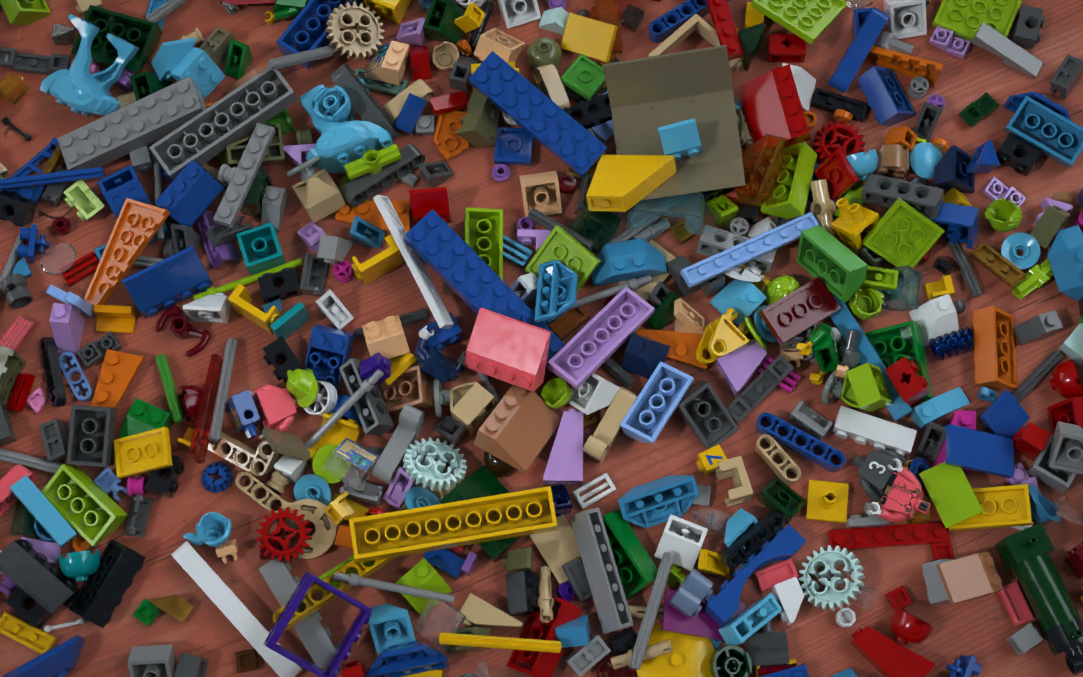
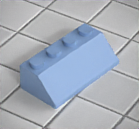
[620,361,694,444]

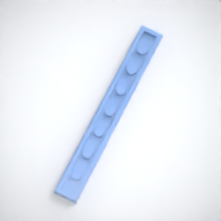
[680,212,819,289]

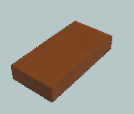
[548,306,590,341]

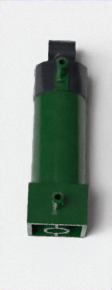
[995,523,1083,675]

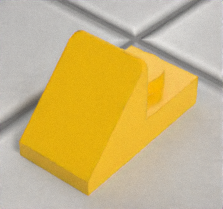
[743,2,764,39]

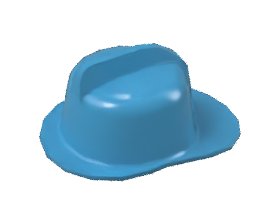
[1029,484,1061,524]

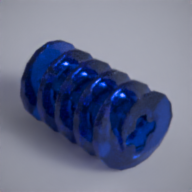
[930,327,974,361]

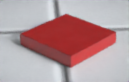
[814,149,859,201]

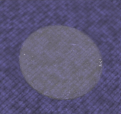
[40,243,76,275]

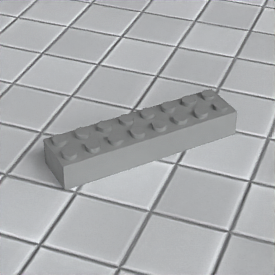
[149,67,298,181]
[57,76,207,171]

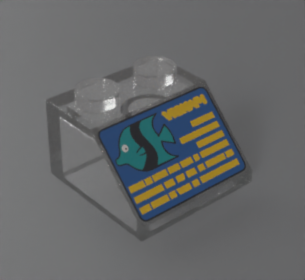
[322,437,379,491]

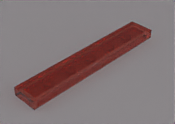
[189,354,223,464]

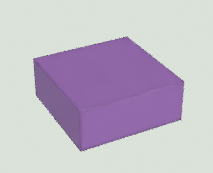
[461,551,478,576]

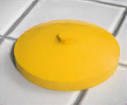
[636,623,715,677]

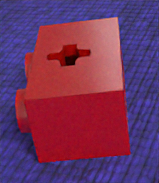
[767,33,806,63]
[885,357,930,405]
[1012,422,1052,460]

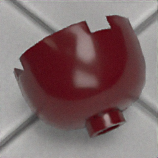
[178,385,211,425]

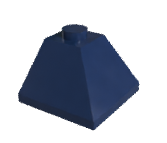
[933,145,975,193]
[621,332,670,379]

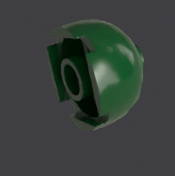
[710,645,752,677]

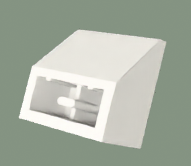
[654,514,708,571]

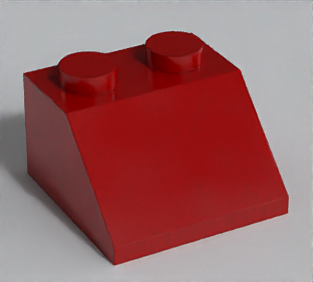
[409,187,451,225]

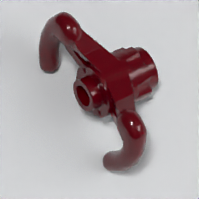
[156,306,211,357]

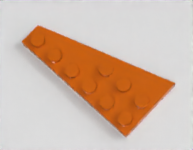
[84,198,171,306]

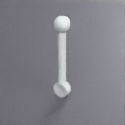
[44,619,85,633]

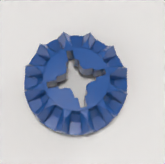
[908,457,931,489]
[201,462,232,493]

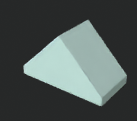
[538,7,569,35]
[1059,323,1083,366]

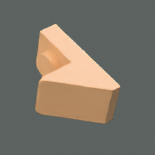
[674,298,705,334]

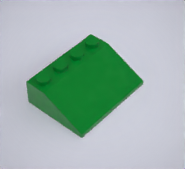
[865,320,933,404]

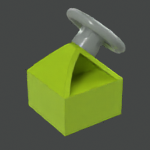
[822,363,893,412]

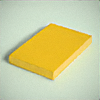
[560,12,618,62]
[113,427,173,479]

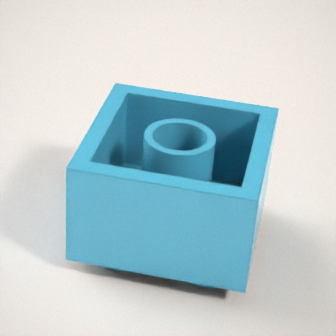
[170,47,226,99]

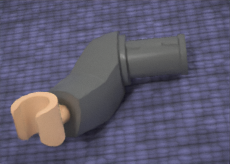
[835,329,860,379]

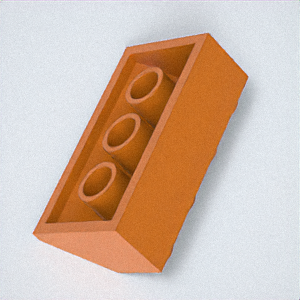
[972,306,1017,390]

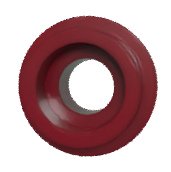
[52,217,71,235]

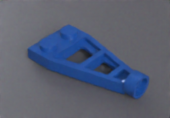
[7,137,60,204]

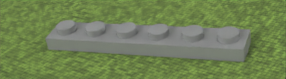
[213,122,276,227]

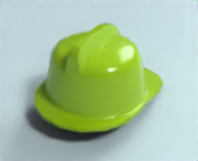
[286,368,318,408]

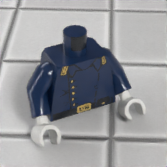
[414,326,466,384]

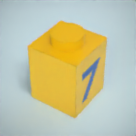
[696,444,727,476]

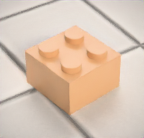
[362,315,410,359]

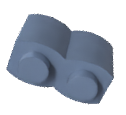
[669,569,714,618]

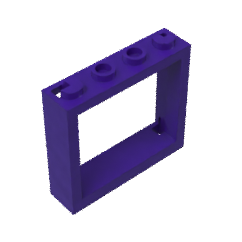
[263,571,372,677]

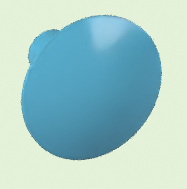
[909,142,943,180]

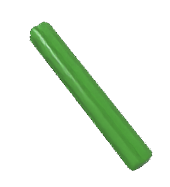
[155,354,185,423]

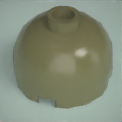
[527,37,562,71]

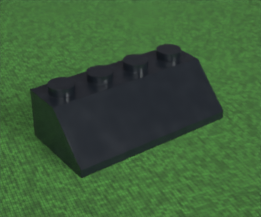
[0,539,81,614]
[69,539,146,628]

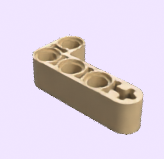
[583,387,638,462]
[200,431,280,476]

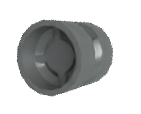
[0,274,33,309]

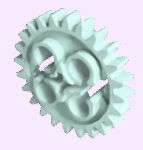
[403,437,467,491]
[798,545,865,611]

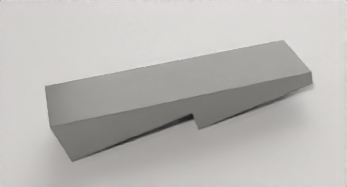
[971,22,1043,79]

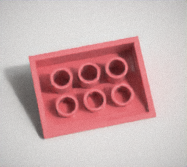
[464,307,551,392]

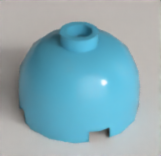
[313,86,352,122]
[846,149,878,181]

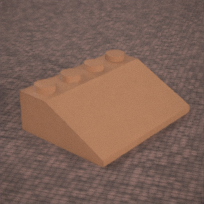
[474,385,561,473]

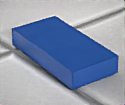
[394,93,427,134]
[423,549,465,579]

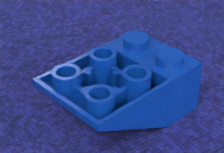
[97,165,153,219]
[304,324,355,392]

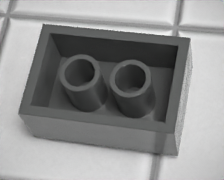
[66,405,117,467]

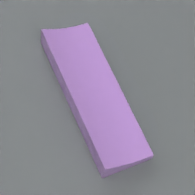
[548,286,655,389]

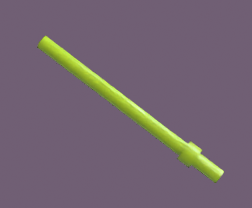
[193,258,303,300]

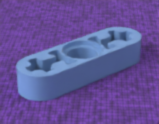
[59,352,94,403]

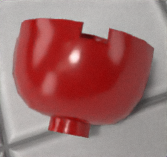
[1049,359,1083,399]
[891,607,933,645]

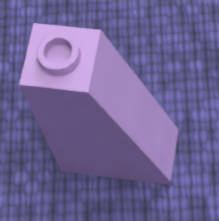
[543,409,583,485]

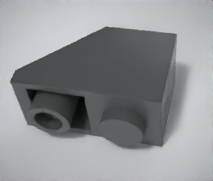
[449,55,479,93]

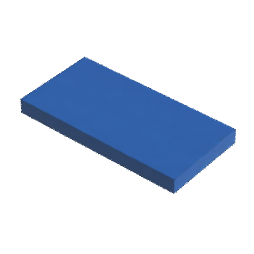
[946,424,1014,479]

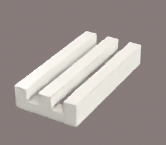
[573,473,617,510]

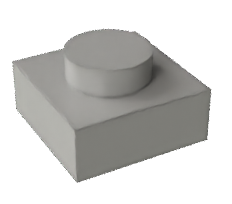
[416,115,435,136]

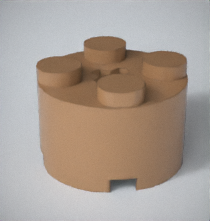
[871,144,909,179]

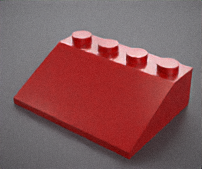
[737,64,811,156]

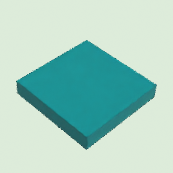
[270,302,310,340]

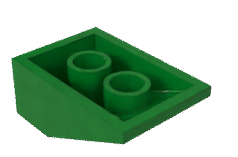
[113,398,174,455]

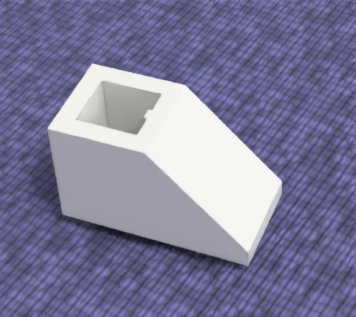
[771,577,804,626]

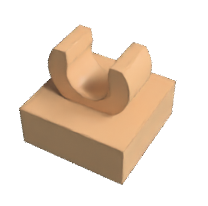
[780,347,803,367]
[215,539,238,564]

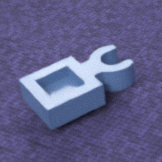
[93,467,128,502]

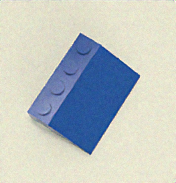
[122,246,214,318]

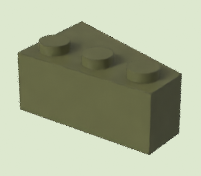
[456,90,500,148]
[225,123,285,168]
[0,345,27,404]

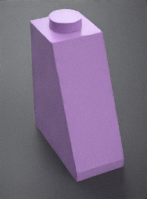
[49,303,86,356]
[715,339,767,397]

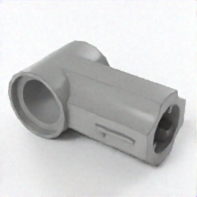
[875,31,914,55]

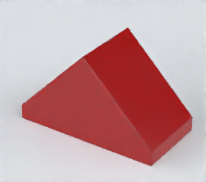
[410,45,432,81]

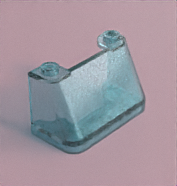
[626,192,705,235]

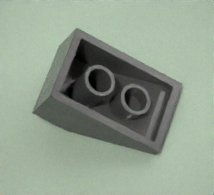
[675,379,739,450]

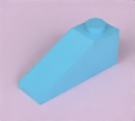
[909,387,970,431]
[718,593,782,645]

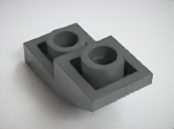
[77,331,123,367]

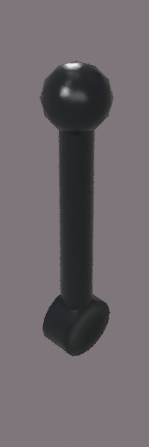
[2,117,32,141]

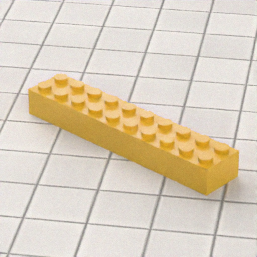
[349,486,558,563]

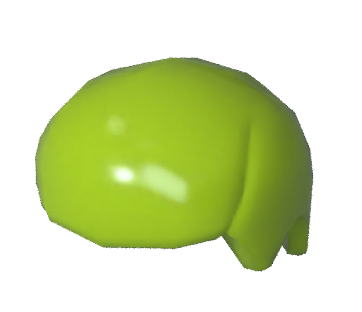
[541,378,571,409]

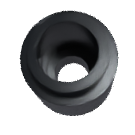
[609,627,638,655]

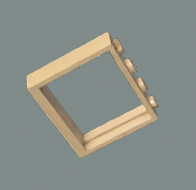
[648,14,745,73]

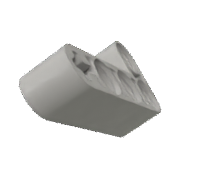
[372,404,424,484]

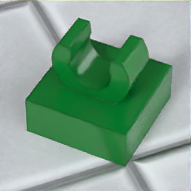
[133,598,162,627]

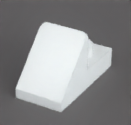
[315,289,354,330]

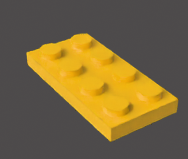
[949,484,1032,531]

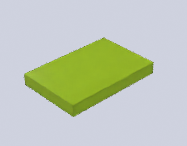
[919,461,983,528]

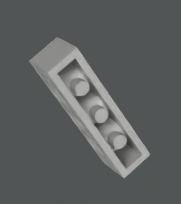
[696,225,777,275]

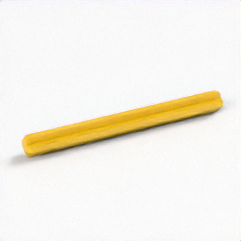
[439,632,562,653]

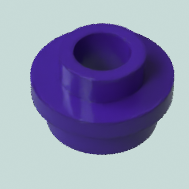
[556,582,574,602]

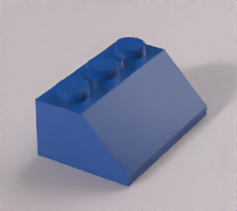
[857,66,917,126]
[155,160,226,228]

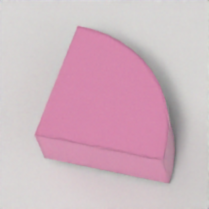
[27,387,46,415]

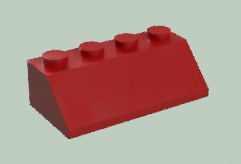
[507,596,582,677]

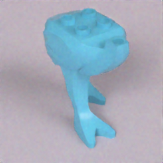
[40,14,139,117]
[299,78,393,174]

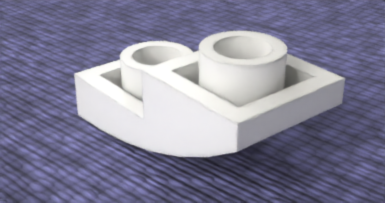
[723,266,765,282]

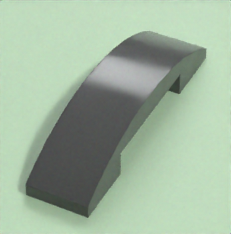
[0,47,70,75]
[726,354,794,423]

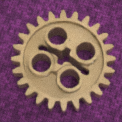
[325,1,385,60]

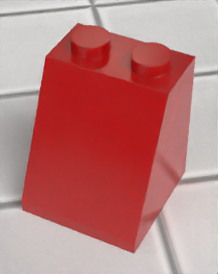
[1047,397,1083,435]

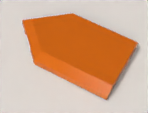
[433,111,470,161]

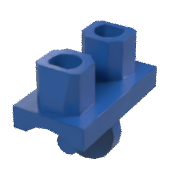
[17,224,50,263]
[946,655,982,677]

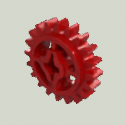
[813,120,865,162]
[256,507,313,563]

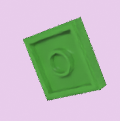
[560,53,606,100]

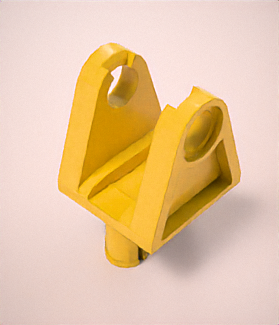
[831,198,880,256]
[696,308,750,365]

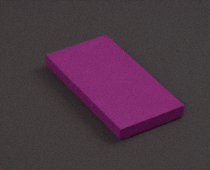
[661,589,745,641]

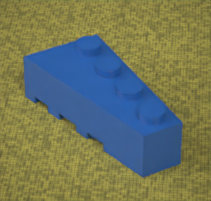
[928,202,979,250]

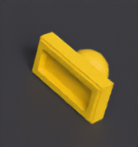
[698,549,730,578]

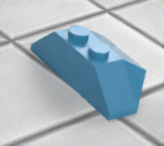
[1047,225,1083,302]
[591,238,668,287]
[534,260,578,322]
[618,475,699,528]

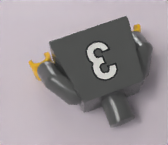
[853,450,912,504]

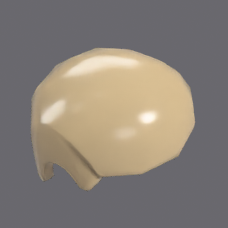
[432,41,459,71]

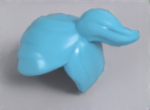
[183,512,232,547]

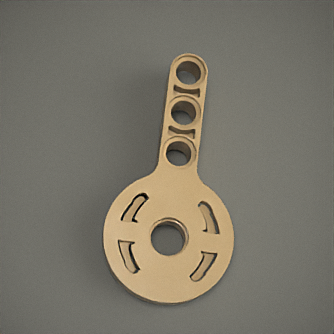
[235,472,338,560]

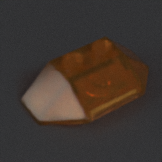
[734,134,785,207]

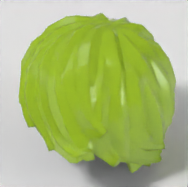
[983,197,1023,232]
[764,274,801,306]
[849,288,884,321]

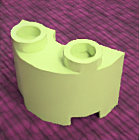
[63,180,105,222]

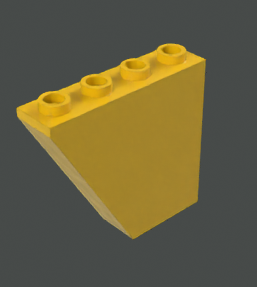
[586,155,677,212]

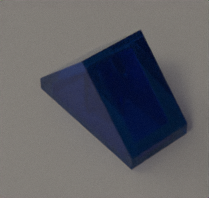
[551,484,573,516]

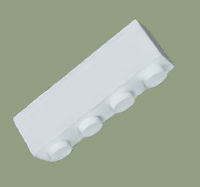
[832,406,917,457]

